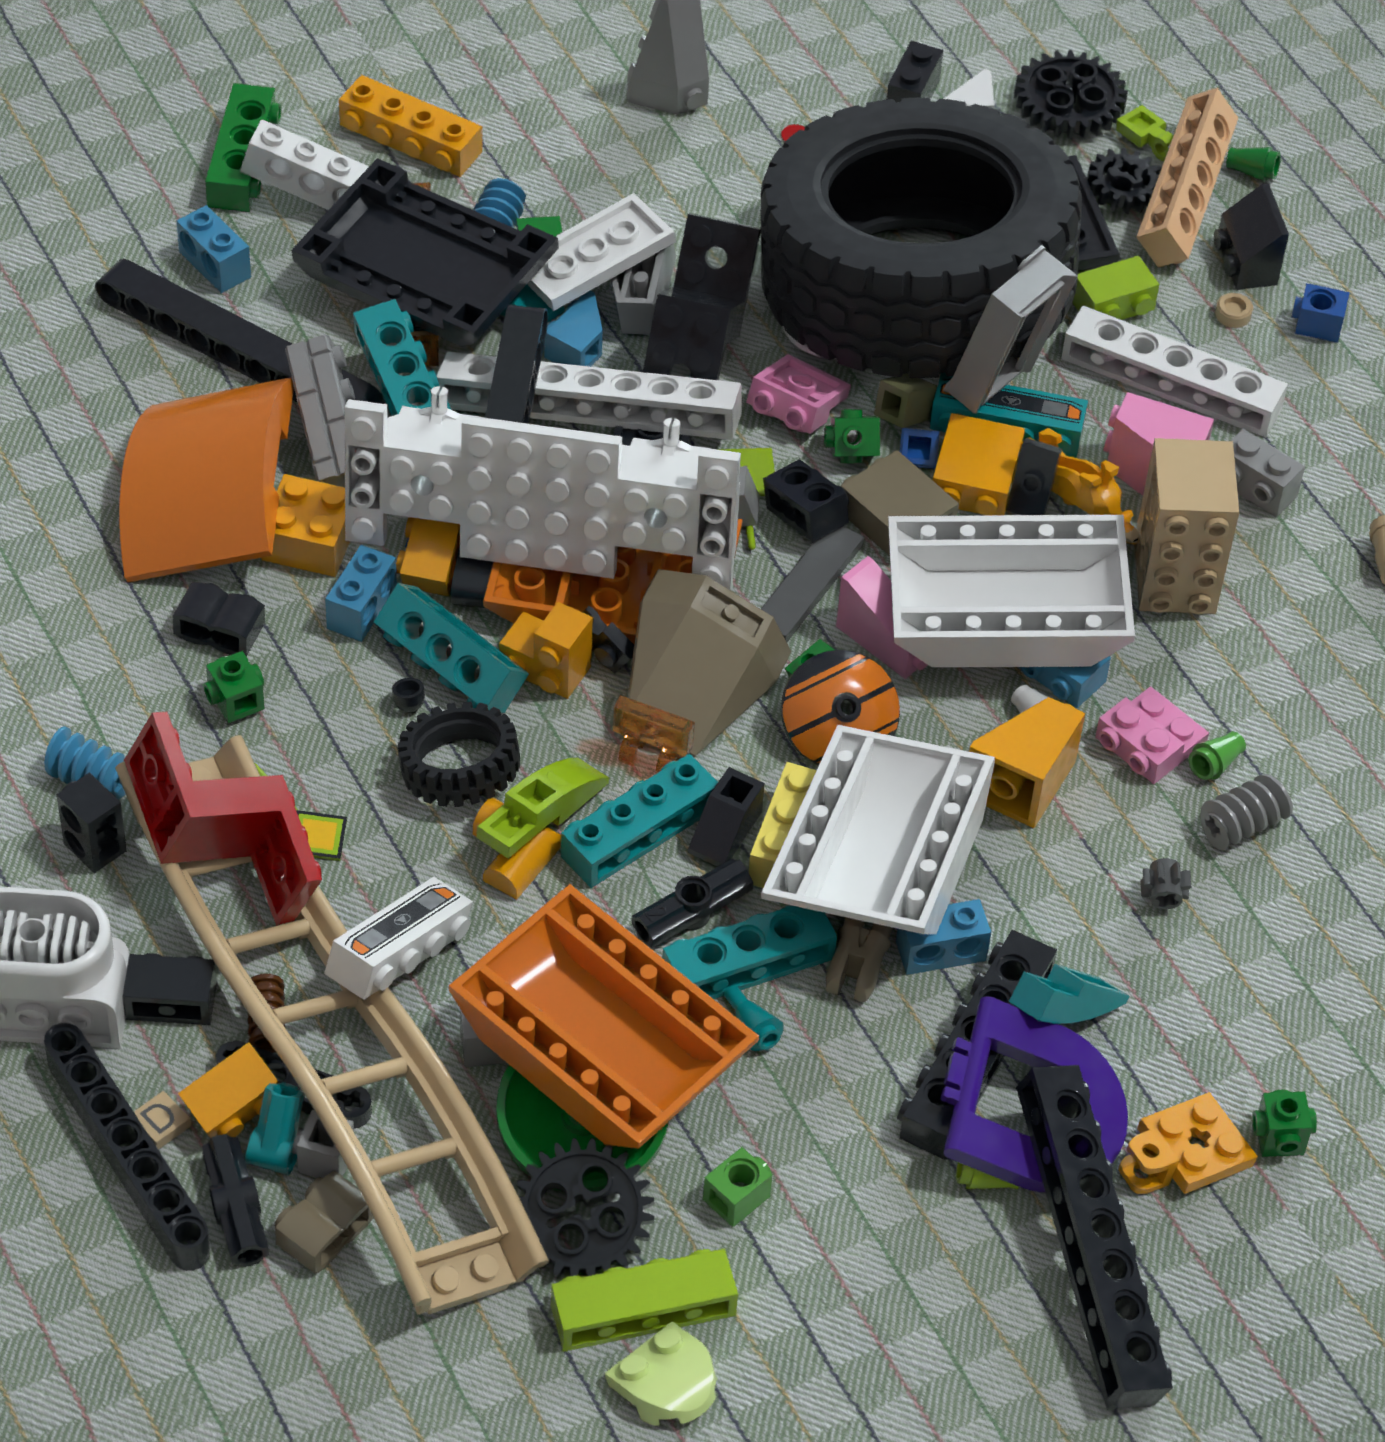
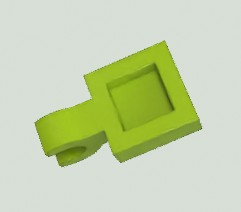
[1116,105,1174,162]

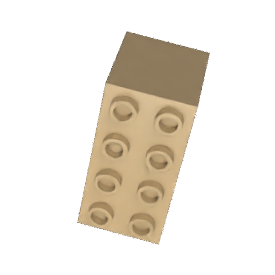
[1134,438,1239,614]

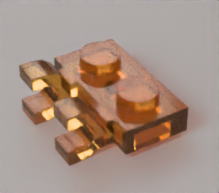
[613,695,695,774]

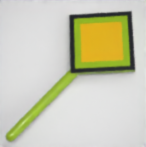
[255,763,347,861]

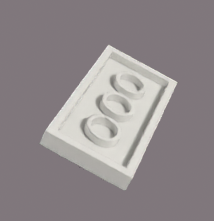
[527,193,676,311]

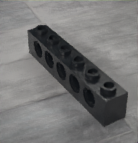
[897,930,1057,1160]

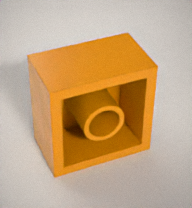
[261,474,350,577]

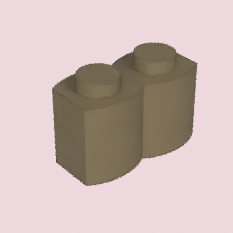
[275,1171,374,1274]

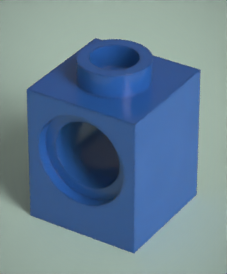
[1291,283,1350,343]

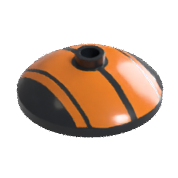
[781,650,900,766]

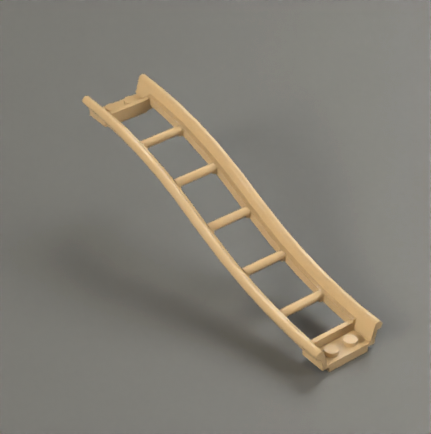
[115,735,549,1315]

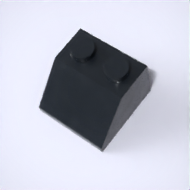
[1214,183,1289,290]

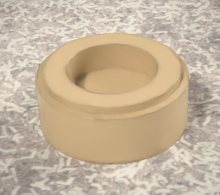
[1215,293,1253,328]

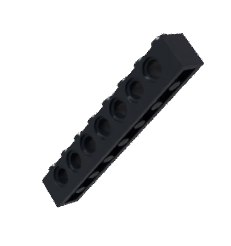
[1016,1065,1173,1410]

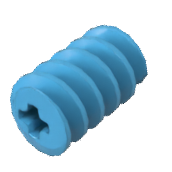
[473,178,526,228]
[44,726,125,800]

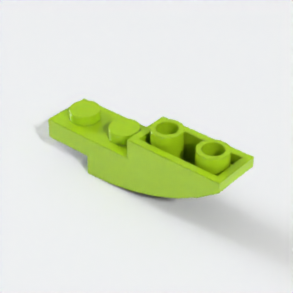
[476,757,610,858]

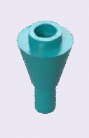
[724,985,784,1051]

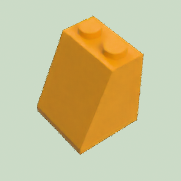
[969,697,1085,828]

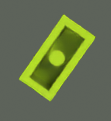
[1072,255,1160,320]

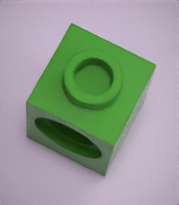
[703,1147,773,1227]

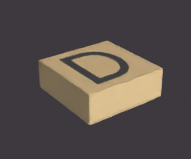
[134,1091,191,1150]

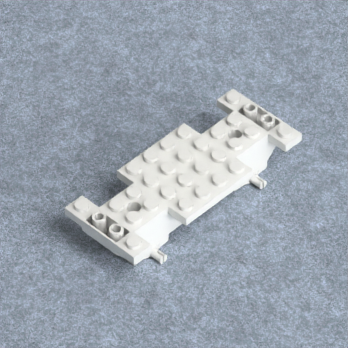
[344,386,741,590]

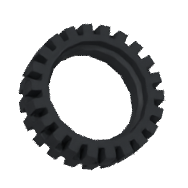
[397,702,520,807]

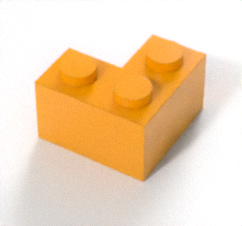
[499,602,593,699]

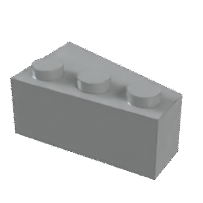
[611,225,676,335]

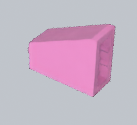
[836,556,928,679]

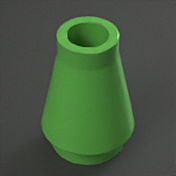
[1188,731,1246,780]

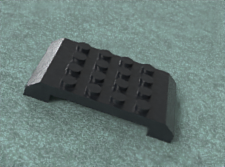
[291,158,559,346]

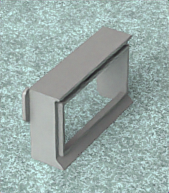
[943,245,1078,414]

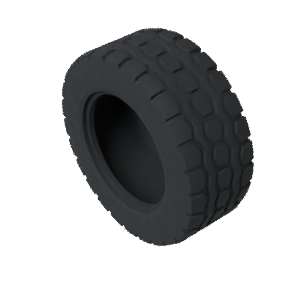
[760,98,1082,378]

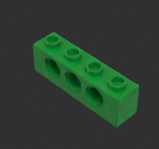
[205,83,282,212]

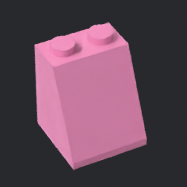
[1103,392,1214,496]

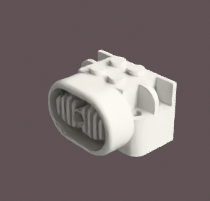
[0,887,129,1049]

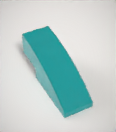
[1009,964,1130,1024]

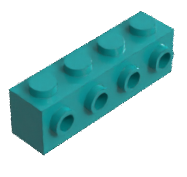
[561,753,718,888]

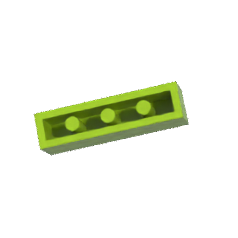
[551,1248,738,1352]

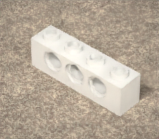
[240,119,369,210]

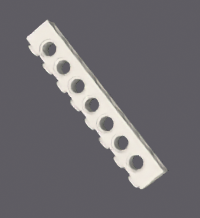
[437,351,742,440]

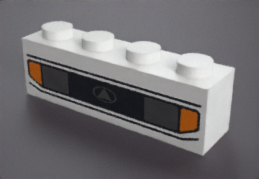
[324,877,473,1000]

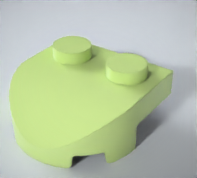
[605,1322,717,1426]

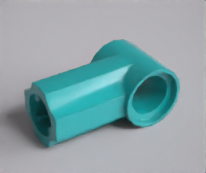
[245,1083,305,1175]

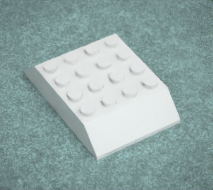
[888,515,1135,668]
[761,725,995,934]

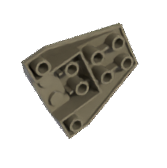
[625,569,791,757]

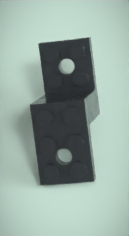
[643,213,761,380]

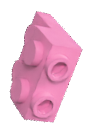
[746,354,851,434]
[1095,686,1209,784]

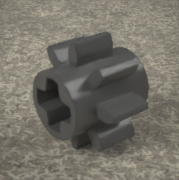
[1140,858,1192,909]

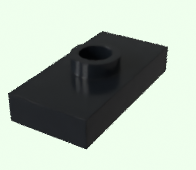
[1006,438,1062,515]

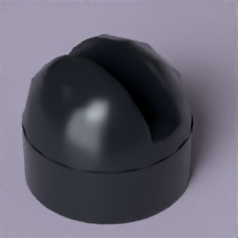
[392,678,425,713]

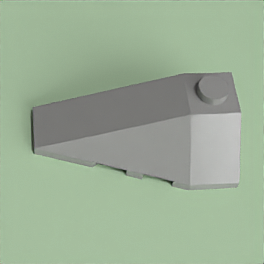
[627,0,709,115]

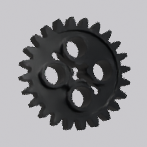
[1013,50,1128,140]
[516,1138,654,1279]

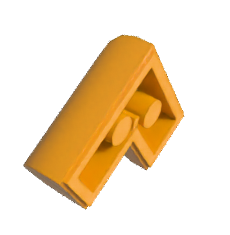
[472,797,561,900]

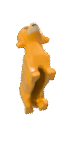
[1020,428,1139,545]

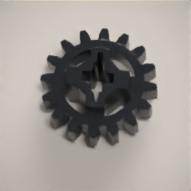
[1087,148,1161,214]

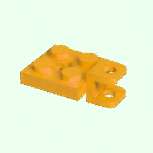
[1118,1092,1258,1194]

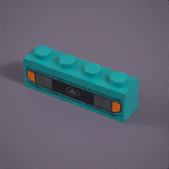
[930,373,1088,458]

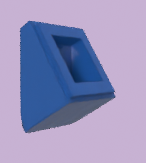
[900,428,940,469]

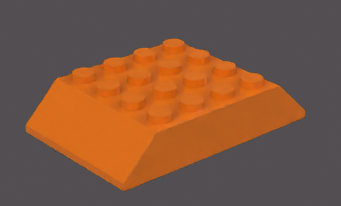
[449,884,759,1149]

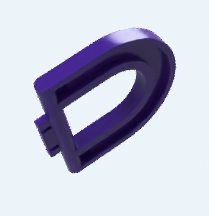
[940,996,1128,1193]

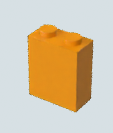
[933,413,1025,515]

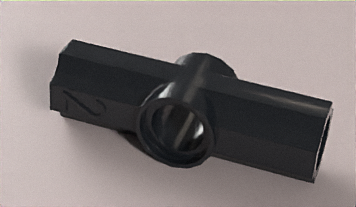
[631,858,754,948]
[202,1134,269,1267]

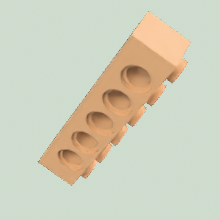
[1136,87,1238,268]

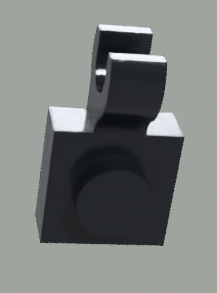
[582,606,634,674]

